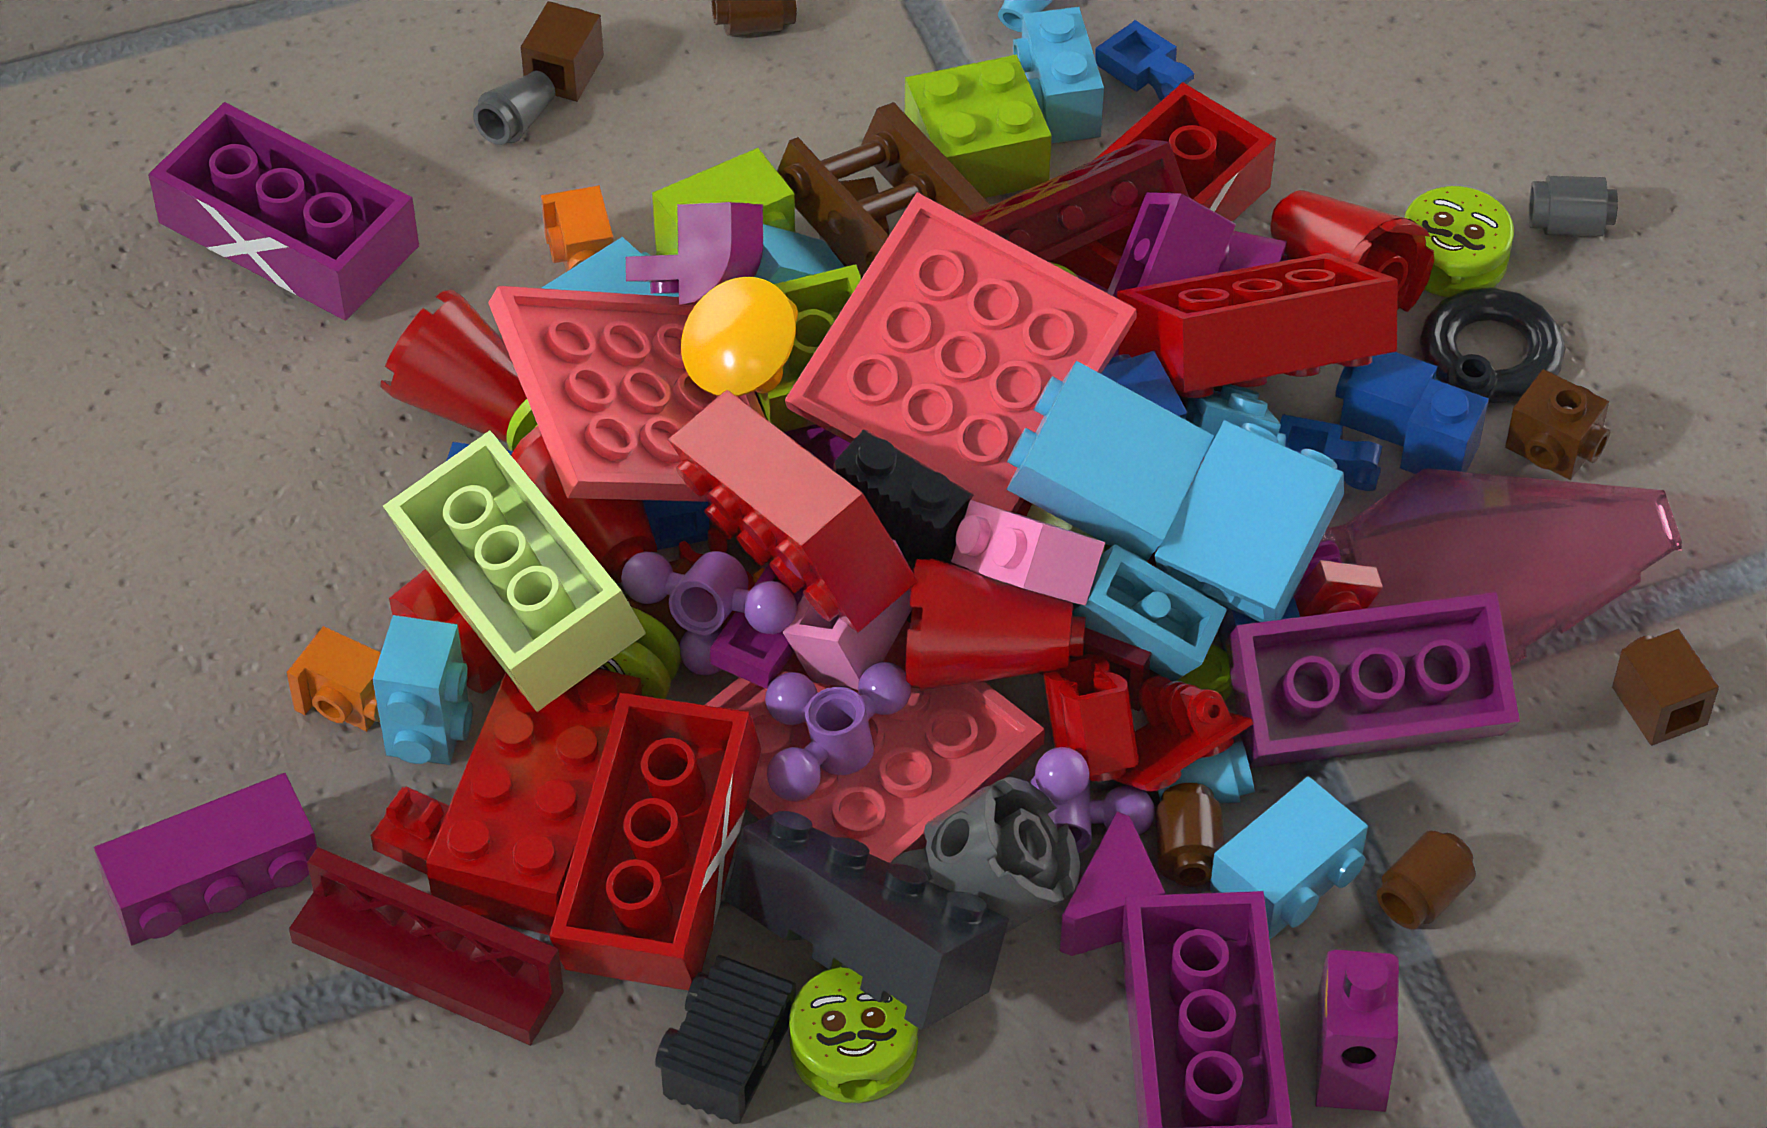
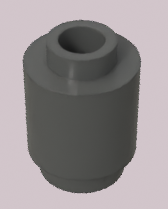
[1529,175,1618,236]

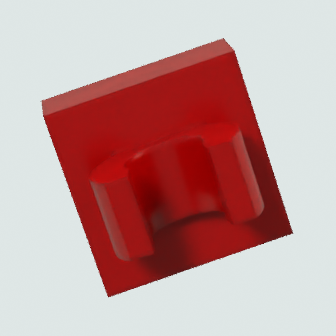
[370,786,449,875]

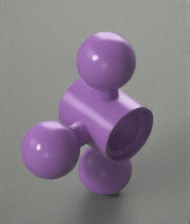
[621,552,797,675]
[765,662,911,801]
[977,747,1155,854]

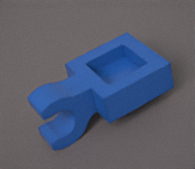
[1095,20,1194,101]
[1279,414,1383,491]

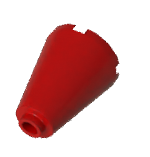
[1270,190,1434,313]
[380,289,527,443]
[511,426,657,583]
[906,559,1086,690]

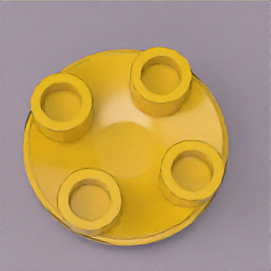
[681,277,798,397]

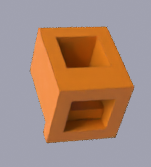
[541,185,614,272]
[286,626,381,732]

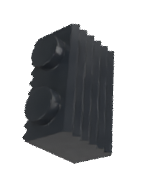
[833,429,974,568]
[655,955,796,1124]

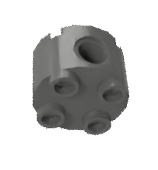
[924,777,1080,934]

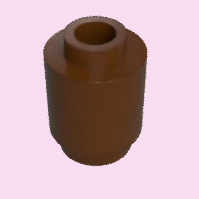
[711,0,797,36]
[1155,783,1225,887]
[1376,831,1476,930]

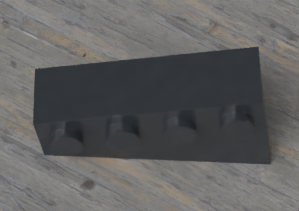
[725,811,1009,1030]

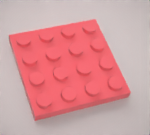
[785,192,1137,513]
[488,286,766,502]
[705,621,1045,863]

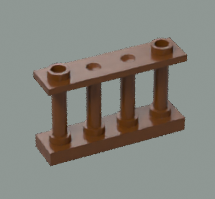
[777,102,991,279]

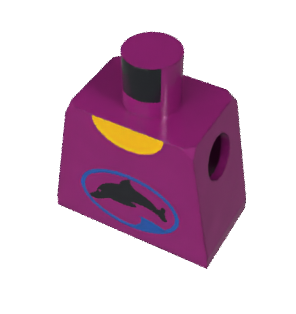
[1316,949,1399,1112]

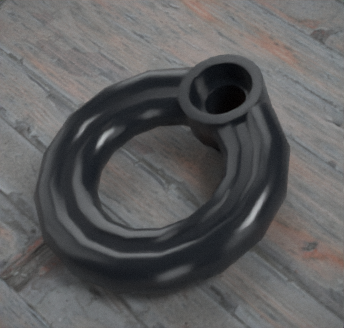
[1420,288,1566,405]

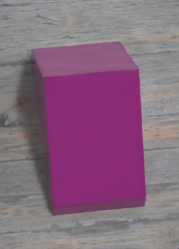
[1060,811,1166,956]

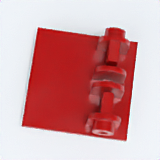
[1113,676,1254,791]

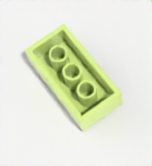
[383,430,646,712]

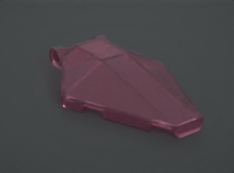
[1320,469,1682,667]

